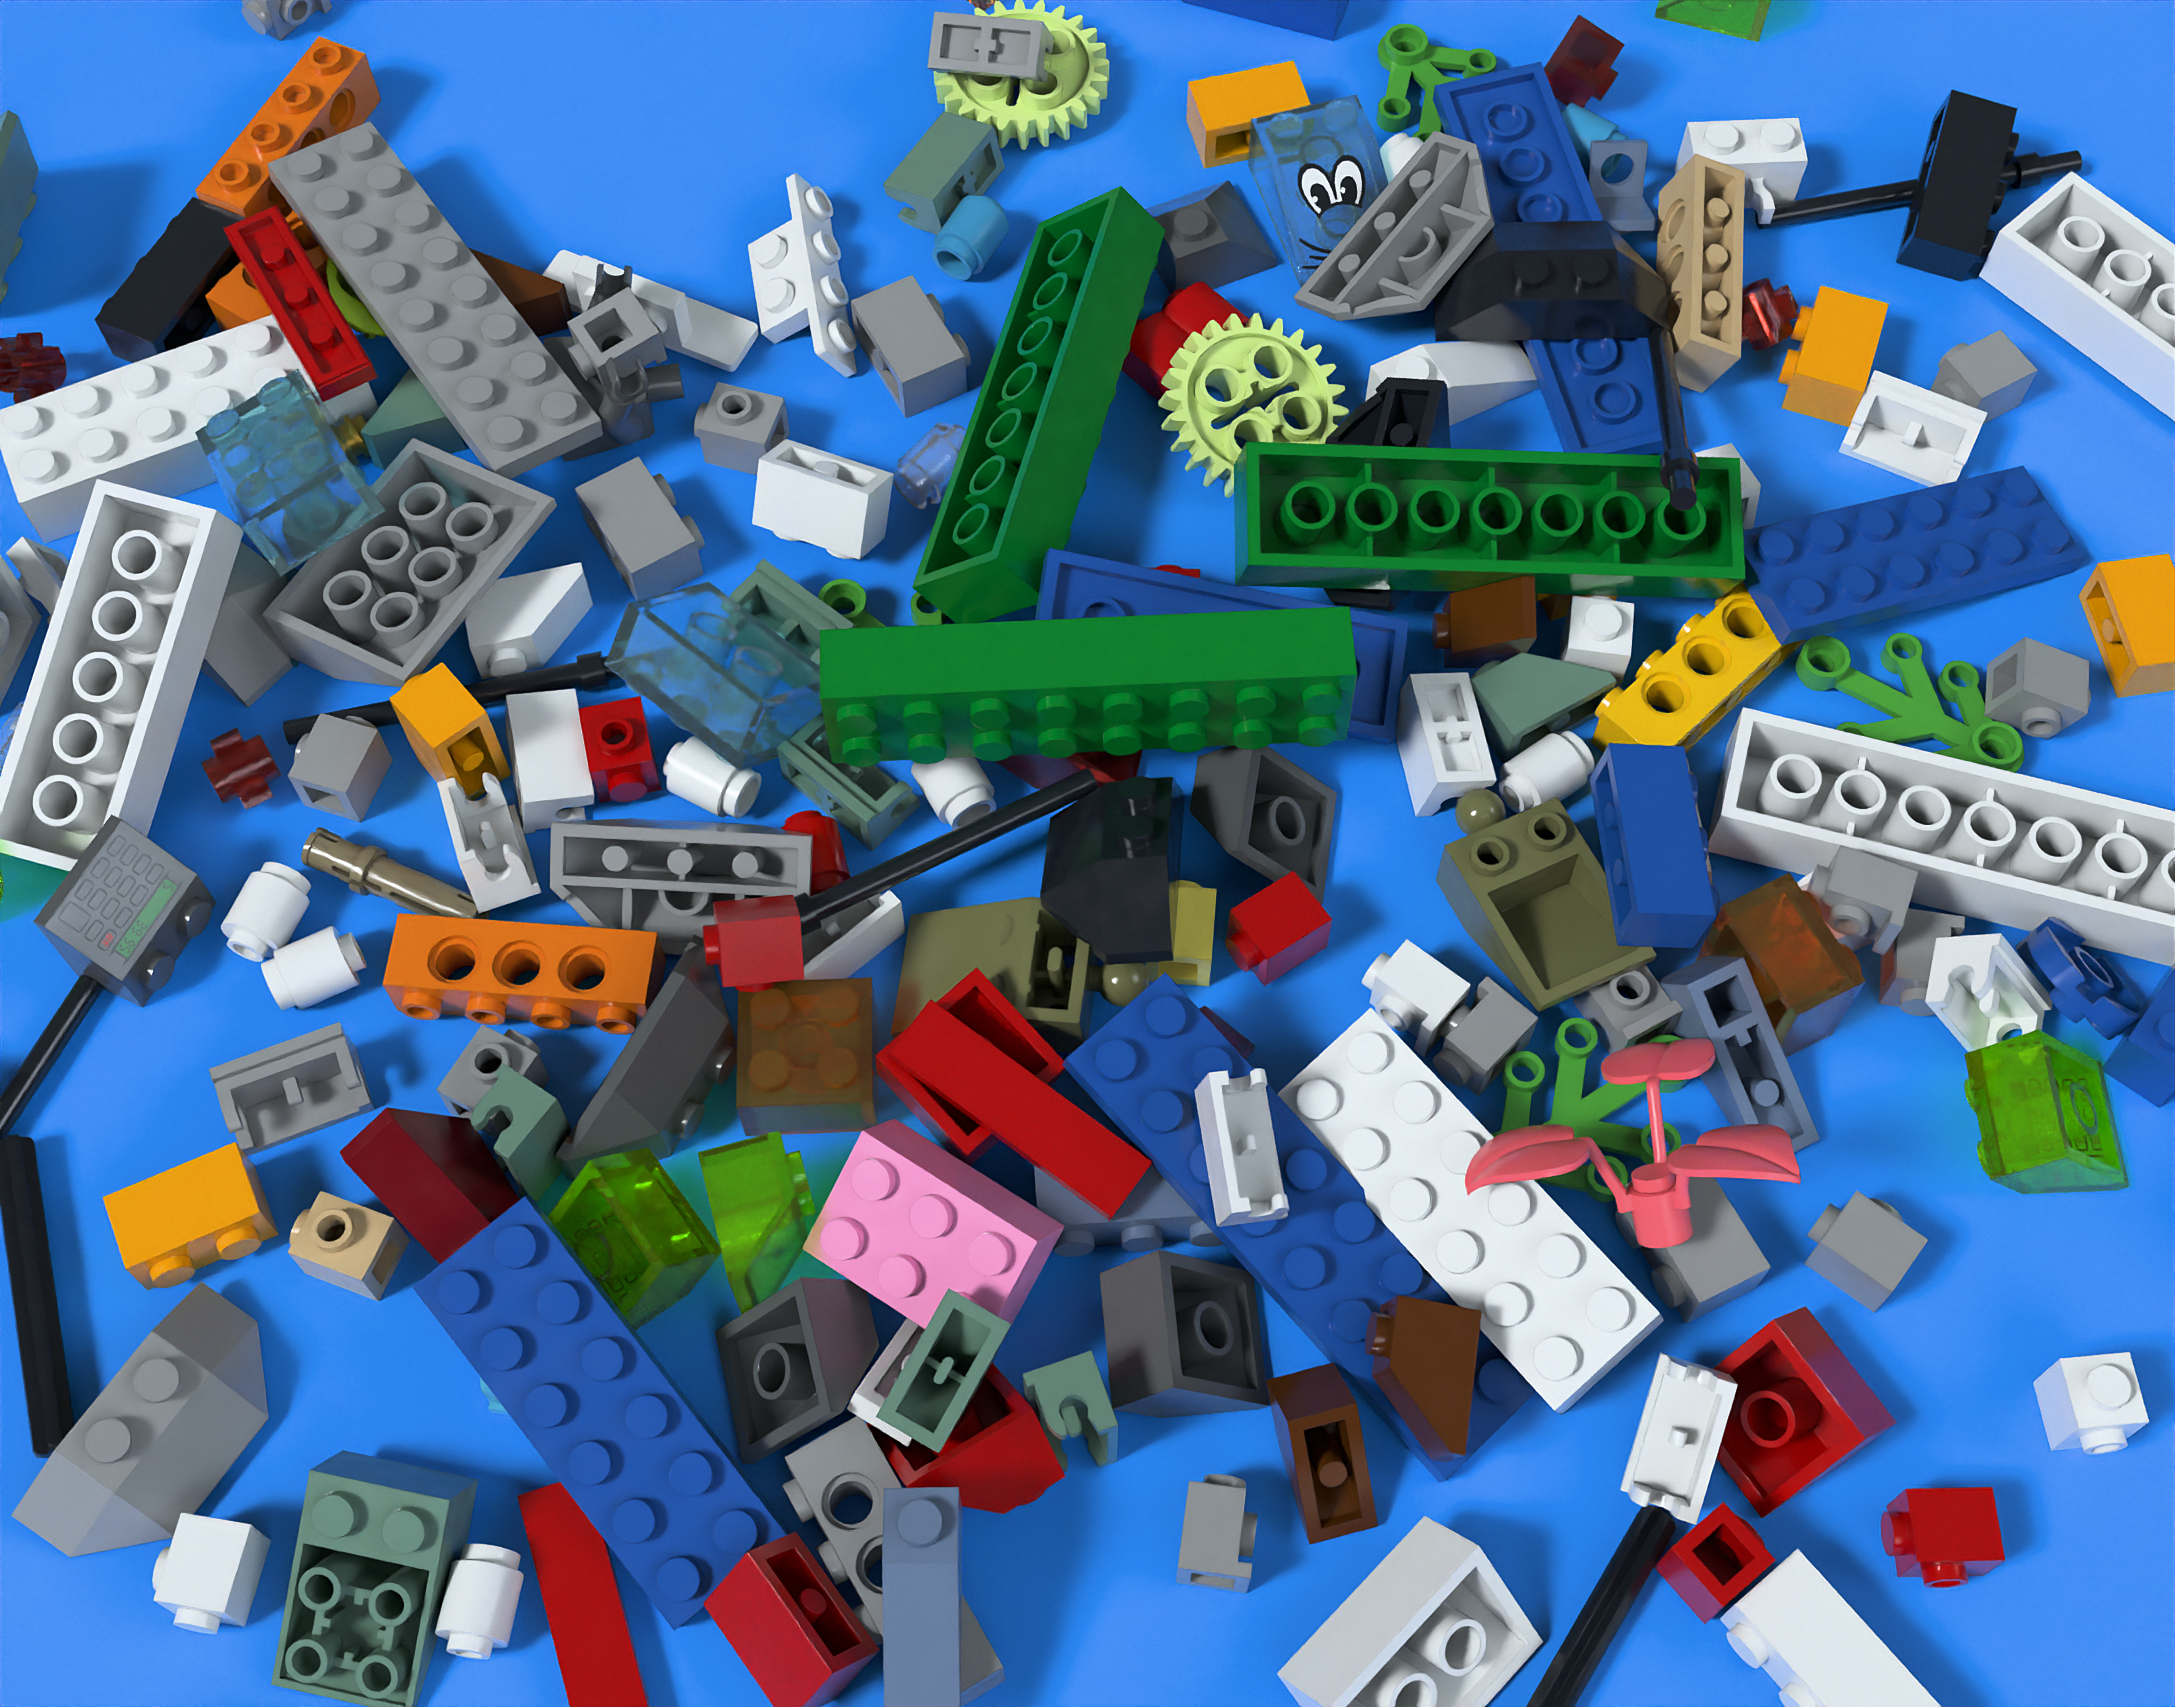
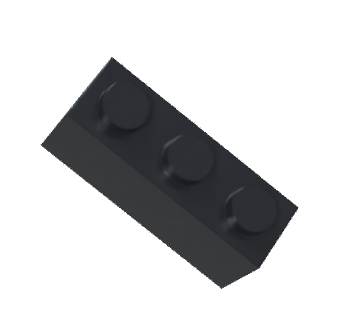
[1895,90,2019,282]
[94,197,246,363]

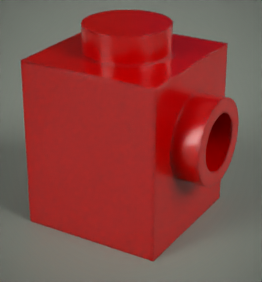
[578,696,662,803]
[1225,870,1332,987]
[702,895,804,992]
[1881,1487,2005,1588]
[1654,1502,1776,1624]

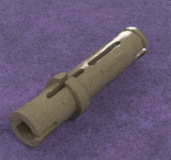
[301,827,491,920]

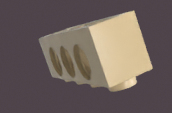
[1656,153,1745,393]

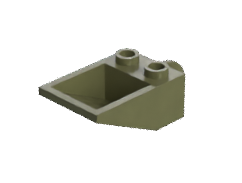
[1436,788,1657,1012]
[891,897,1150,1053]

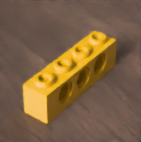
[1591,582,1806,754]

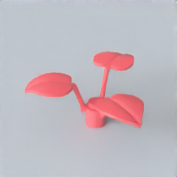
[1465,1037,1801,1248]

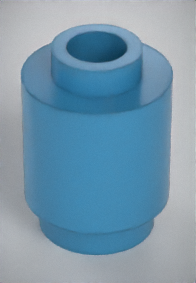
[1560,102,1629,178]
[932,195,1009,280]

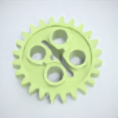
[933,0,1109,150]
[1158,313,1349,498]

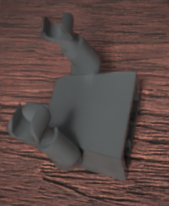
[543,264,685,462]

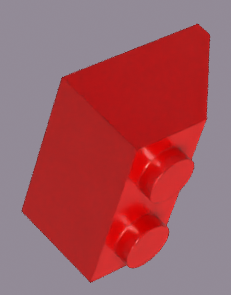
[875,967,1066,1166]
[1713,1306,1897,1518]

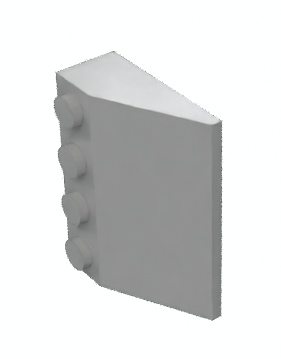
[262,438,557,687]

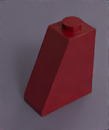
[339,1107,520,1264]

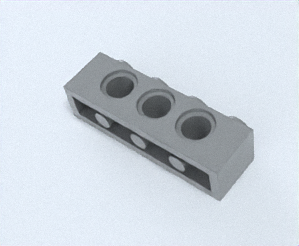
[782,1416,1005,1707]

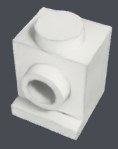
[1362,939,1471,1057]

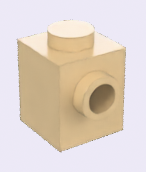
[288,1191,410,1302]

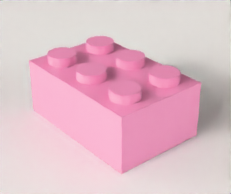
[802,1119,1065,1341]

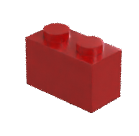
[703,1532,880,1707]

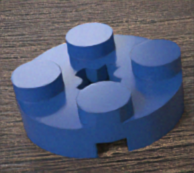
[2016,917,2141,1040]

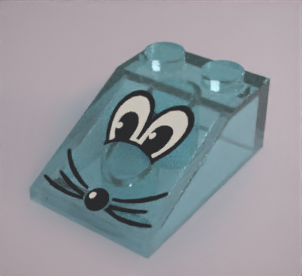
[1248,94,1389,288]

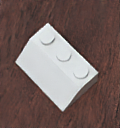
[1277,1516,1543,1707]

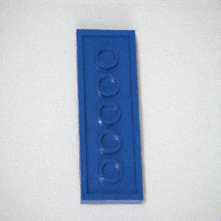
[1742,466,2086,645]
[1035,548,1409,745]
[412,1196,792,1631]

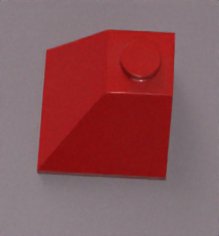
[867,1363,1066,1514]

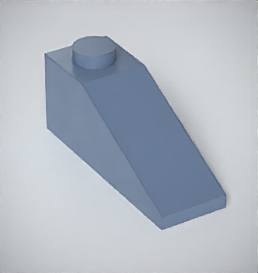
[1657,956,1820,1153]
[882,1487,963,1707]

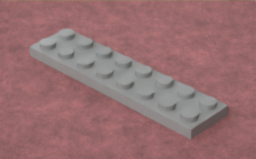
[267,121,603,479]

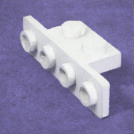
[748,173,857,378]
[543,250,759,372]

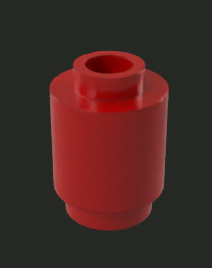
[780,810,851,896]

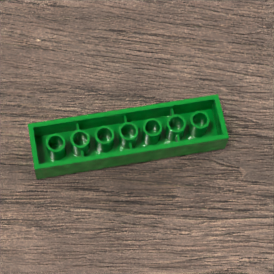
[912,186,1165,624]
[1234,442,1745,599]
[820,606,1357,767]

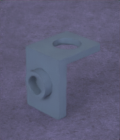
[1587,139,1655,234]

